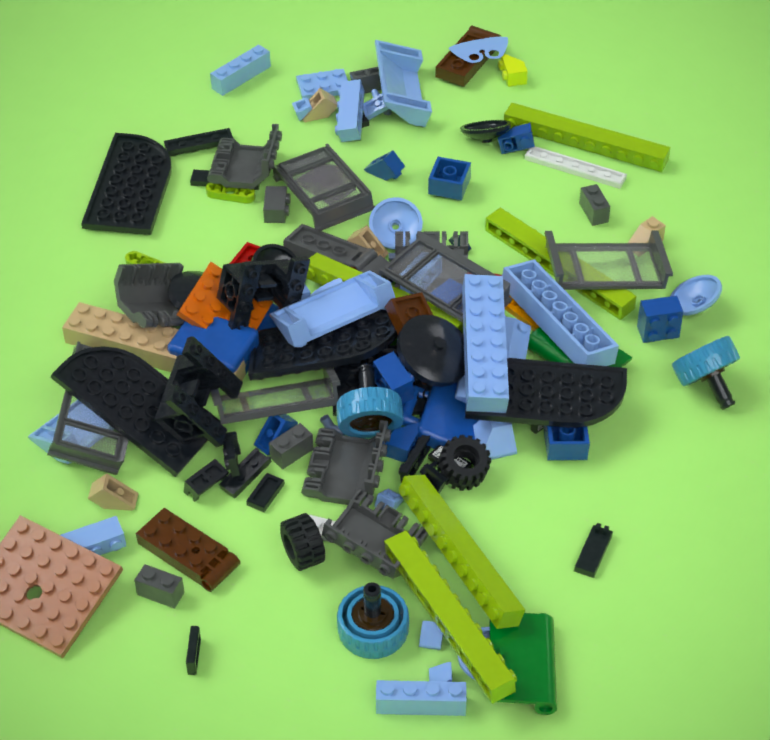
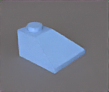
[473,420,517,460]

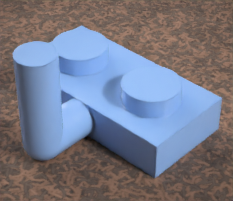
[363,89,389,120]

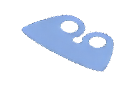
[449,37,508,63]

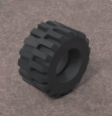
[437,435,491,491]
[280,513,325,571]

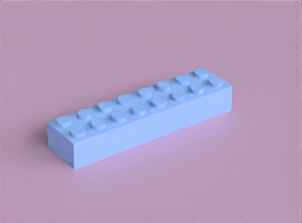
[502,259,619,366]
[462,274,509,413]

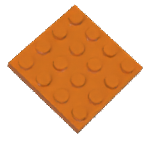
[177,262,273,330]

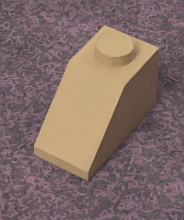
[302,88,337,122]
[628,216,666,257]
[347,225,389,258]
[88,473,138,511]

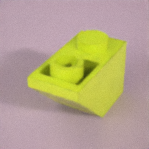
[498,54,528,87]

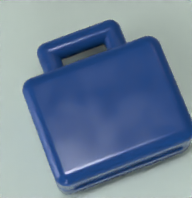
[167,317,259,374]
[402,382,479,449]

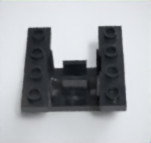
[216,257,310,330]
[154,336,243,447]

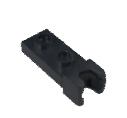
[223,431,241,477]

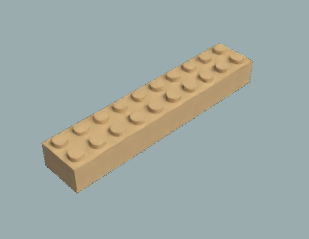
[62,302,247,381]

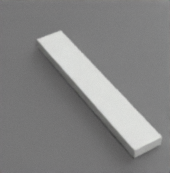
[524,146,627,189]

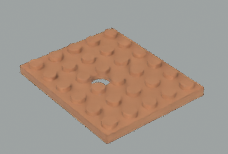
[0,515,123,658]

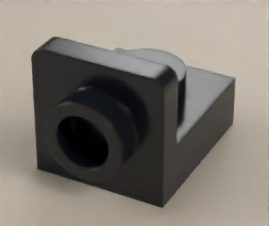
[420,461,448,494]

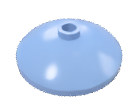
[369,197,423,250]
[670,275,722,316]

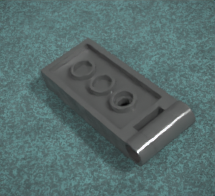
[283,224,378,271]

